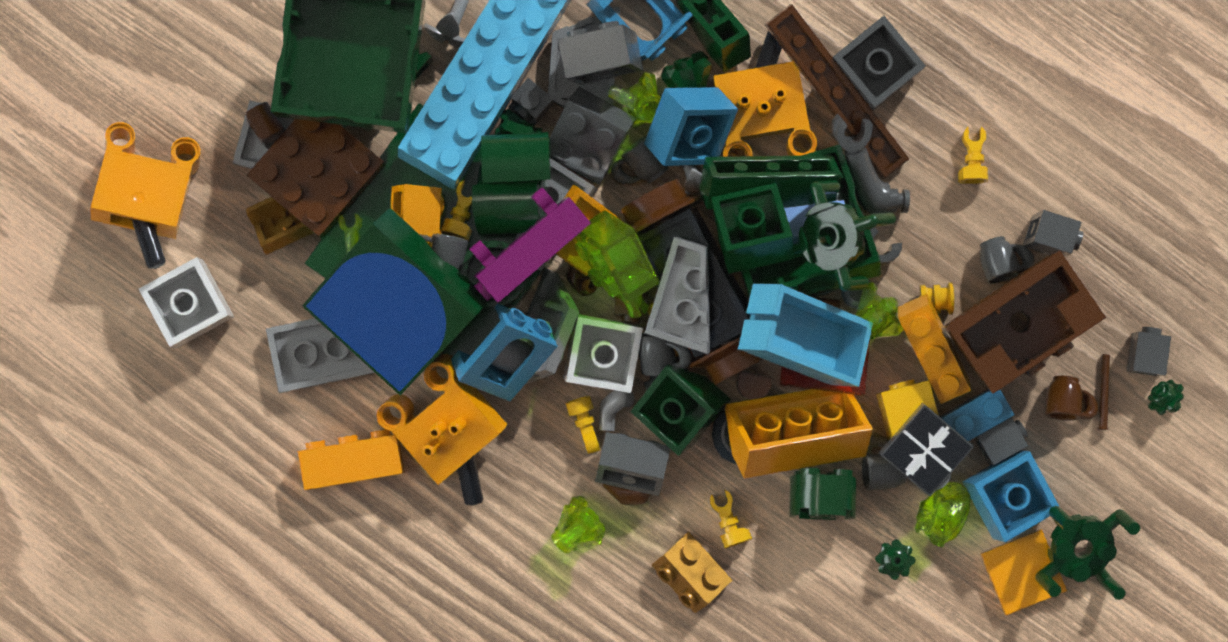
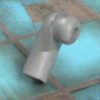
[599,390,634,431]

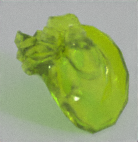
[915,482,971,547]

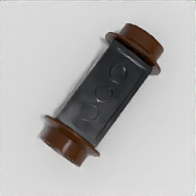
[620,179,763,385]

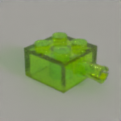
[574,210,660,318]

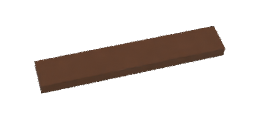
[765,4,909,179]

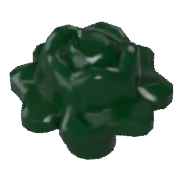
[1148,379,1184,415]
[875,539,916,580]

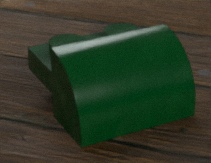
[481,132,551,183]
[472,165,546,235]

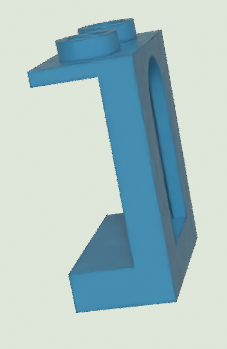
[586,0,692,61]
[451,304,558,401]

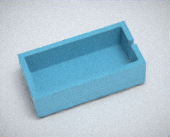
[738,284,873,387]

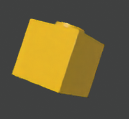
[876,379,939,440]

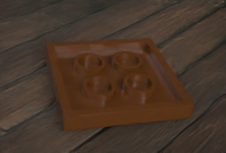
[246,119,386,239]

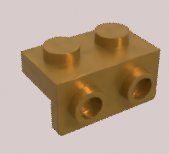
[245,197,314,255]
[652,531,733,613]

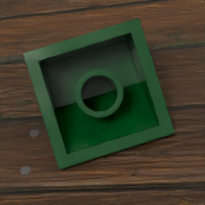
[711,183,794,274]
[630,364,731,456]

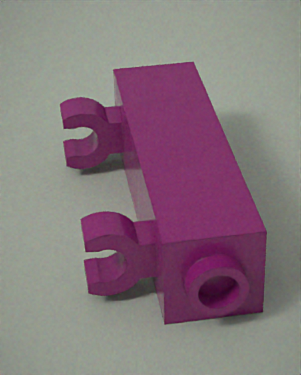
[469,188,591,302]

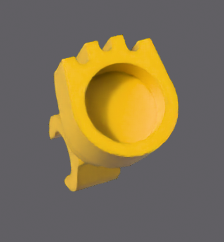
[958,126,988,184]
[441,180,472,241]
[565,395,601,454]
[710,490,752,549]

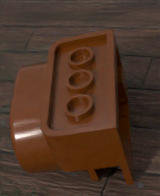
[944,250,1106,394]

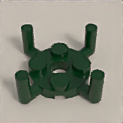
[793,180,896,292]
[1035,506,1140,600]

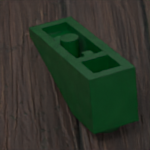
[676,0,751,72]

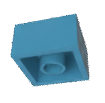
[644,87,738,166]
[962,450,1059,542]

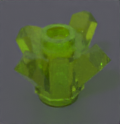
[608,72,662,128]
[854,282,904,340]
[551,496,606,554]

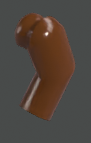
[602,484,651,505]

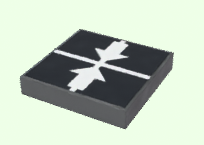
[879,402,974,497]

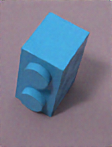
[940,389,1015,441]

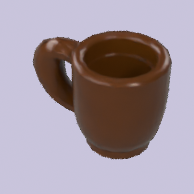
[1045,375,1098,421]

